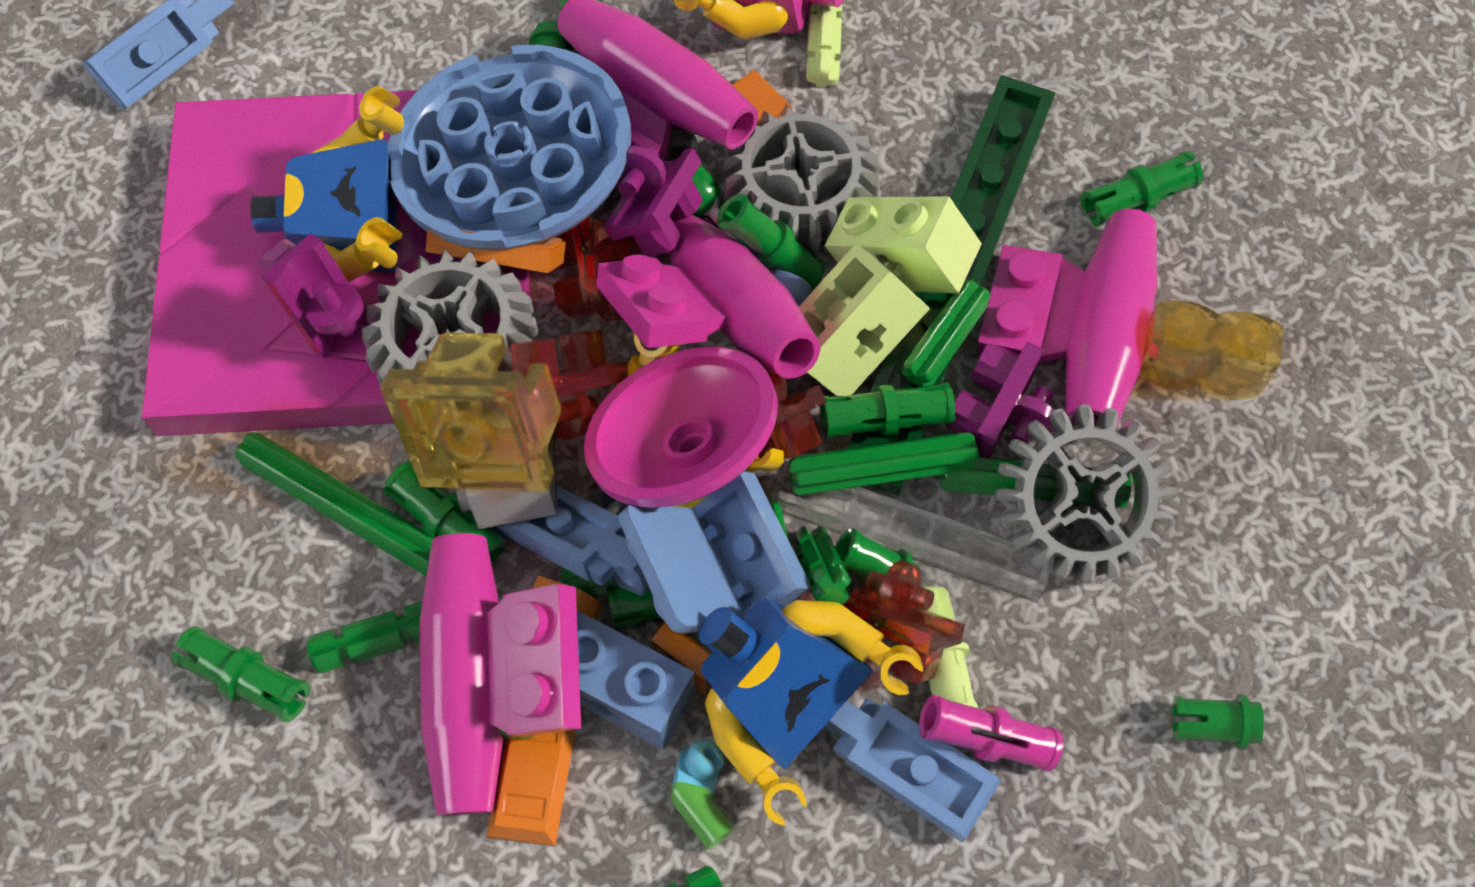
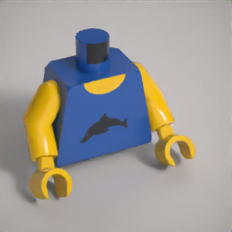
[250,86,404,282]
[699,598,923,825]

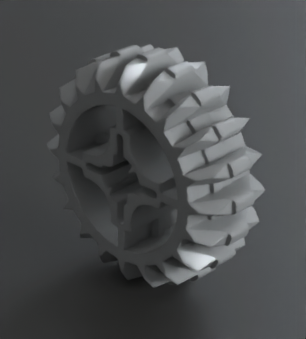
[721,104,880,256]
[362,250,538,419]
[994,405,1178,584]

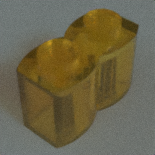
[1139,300,1284,400]

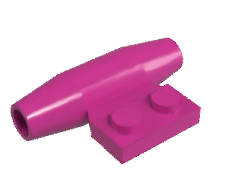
[557,0,758,189]
[977,209,1158,429]
[596,215,820,379]
[419,533,581,816]

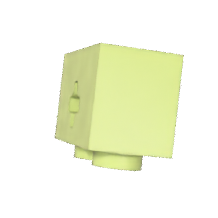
[825,196,982,294]
[799,242,930,396]

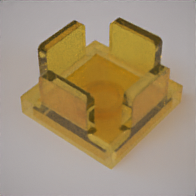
[380,333,561,492]

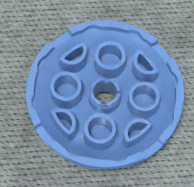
[388,45,631,251]

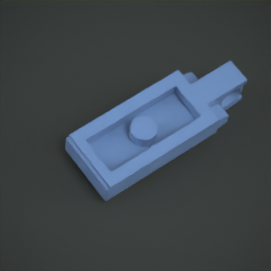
[81,0,234,110]
[496,486,650,596]
[823,698,1002,843]

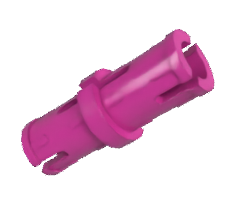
[919,695,1063,772]

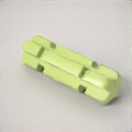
[806,3,842,88]

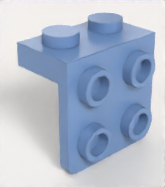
[618,472,812,633]

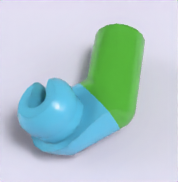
[670,739,735,850]

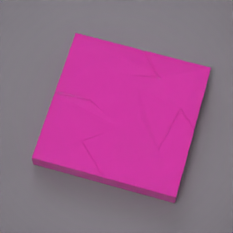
[142,90,531,436]

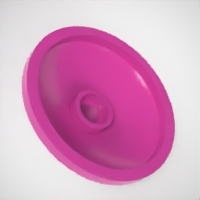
[584,347,778,508]

